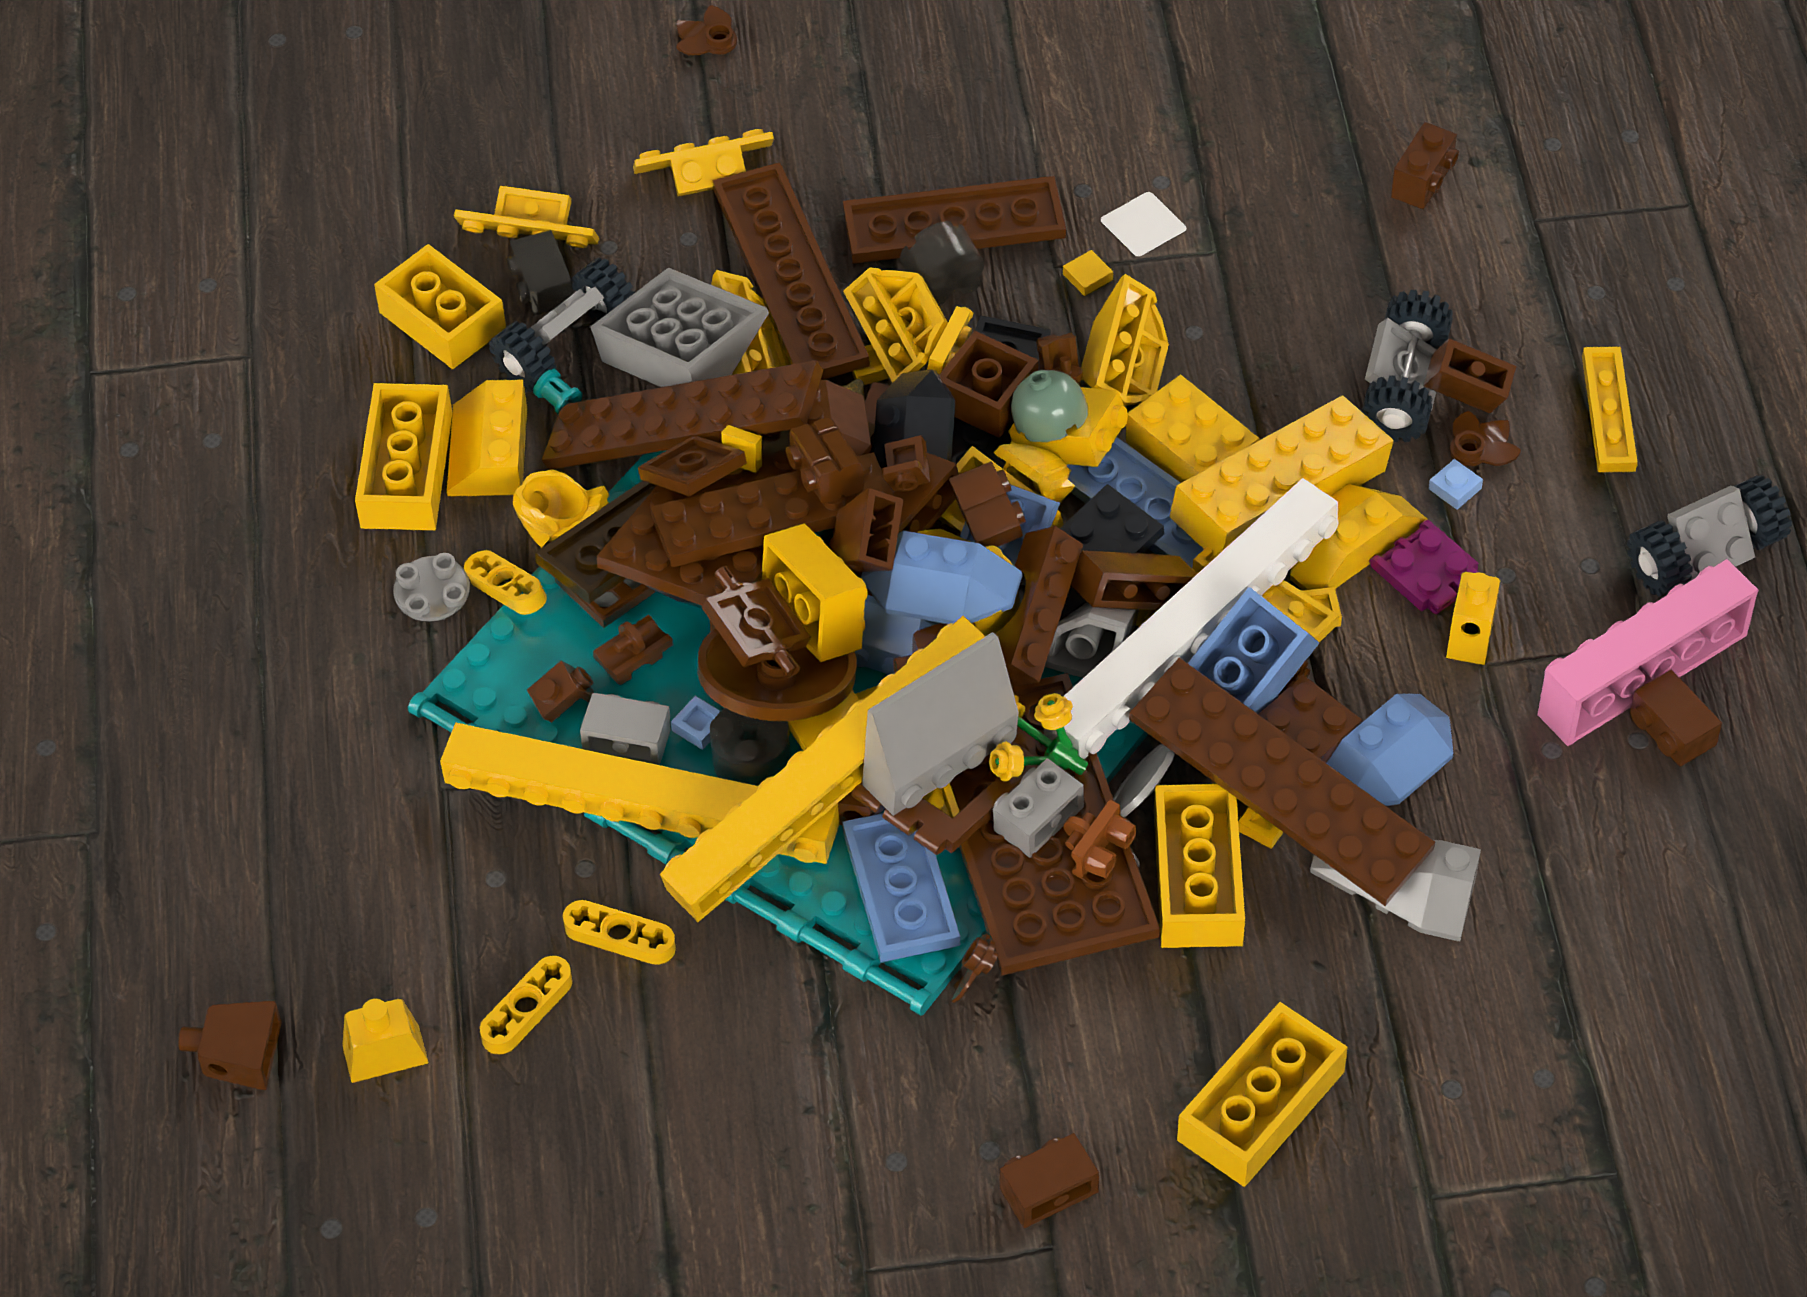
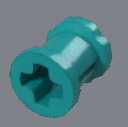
[533,369,582,415]

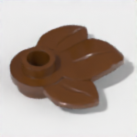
[676,5,737,55]
[1450,411,1521,466]
[951,933,998,1003]

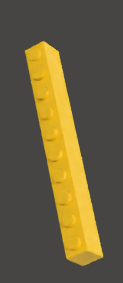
[660,616,985,922]
[440,722,839,864]

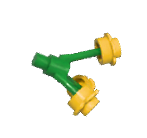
[989,693,1088,781]

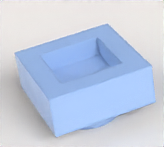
[1428,459,1483,509]
[671,696,727,750]

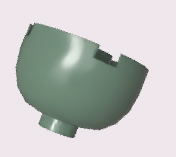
[1011,370,1088,442]

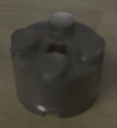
[900,221,984,306]
[710,708,791,786]

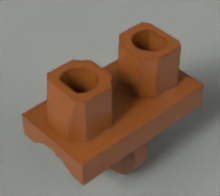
[1063,800,1136,879]

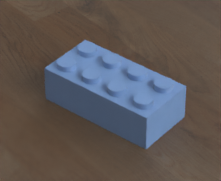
[1188,587,1319,714]

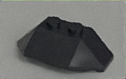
[873,369,956,469]

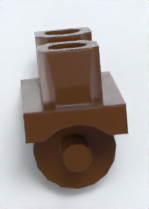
[1036,333,1083,387]
[593,614,673,685]

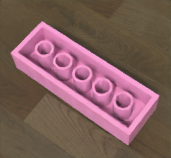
[1537,559,1758,746]

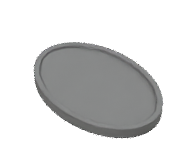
[1113,744,1175,817]

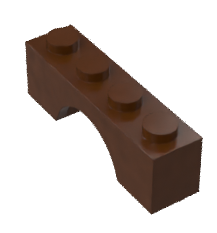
[995,526,1083,686]

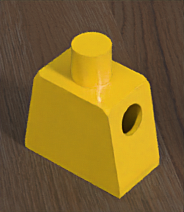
[1446,572,1500,665]
[343,999,428,1083]

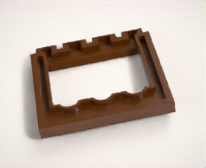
[851,741,1039,855]

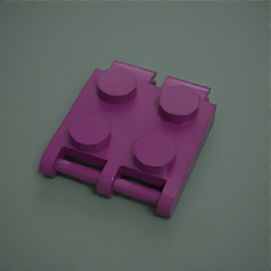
[1369,519,1478,615]

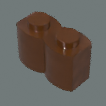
[949,461,1026,547]

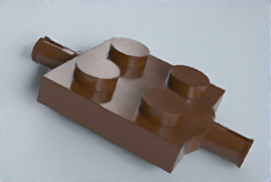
[702,565,811,678]

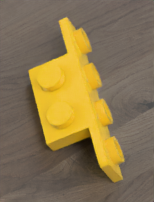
[633,129,774,197]
[454,186,599,248]

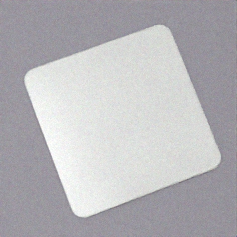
[1101,192,1187,256]

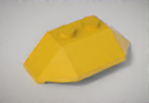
[843,267,948,383]
[711,270,790,375]
[1081,274,1169,406]
[1290,484,1428,590]

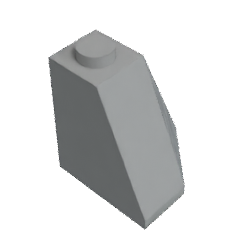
[1045,602,1139,678]

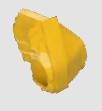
[994,440,1075,503]
[513,469,609,548]

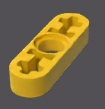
[464,550,547,615]
[563,900,676,965]
[480,956,572,1054]

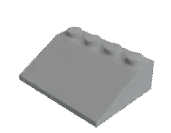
[590,268,769,387]
[862,632,1019,816]

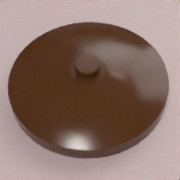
[697,628,857,721]

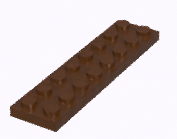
[712,162,870,380]
[542,360,823,470]
[1129,658,1436,906]

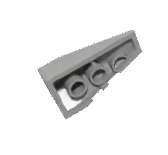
[1310,840,1481,942]

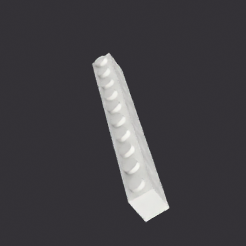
[1044,478,1339,759]

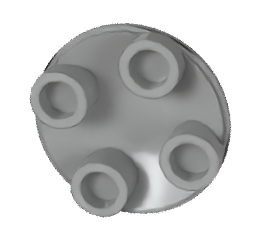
[393,553,470,621]

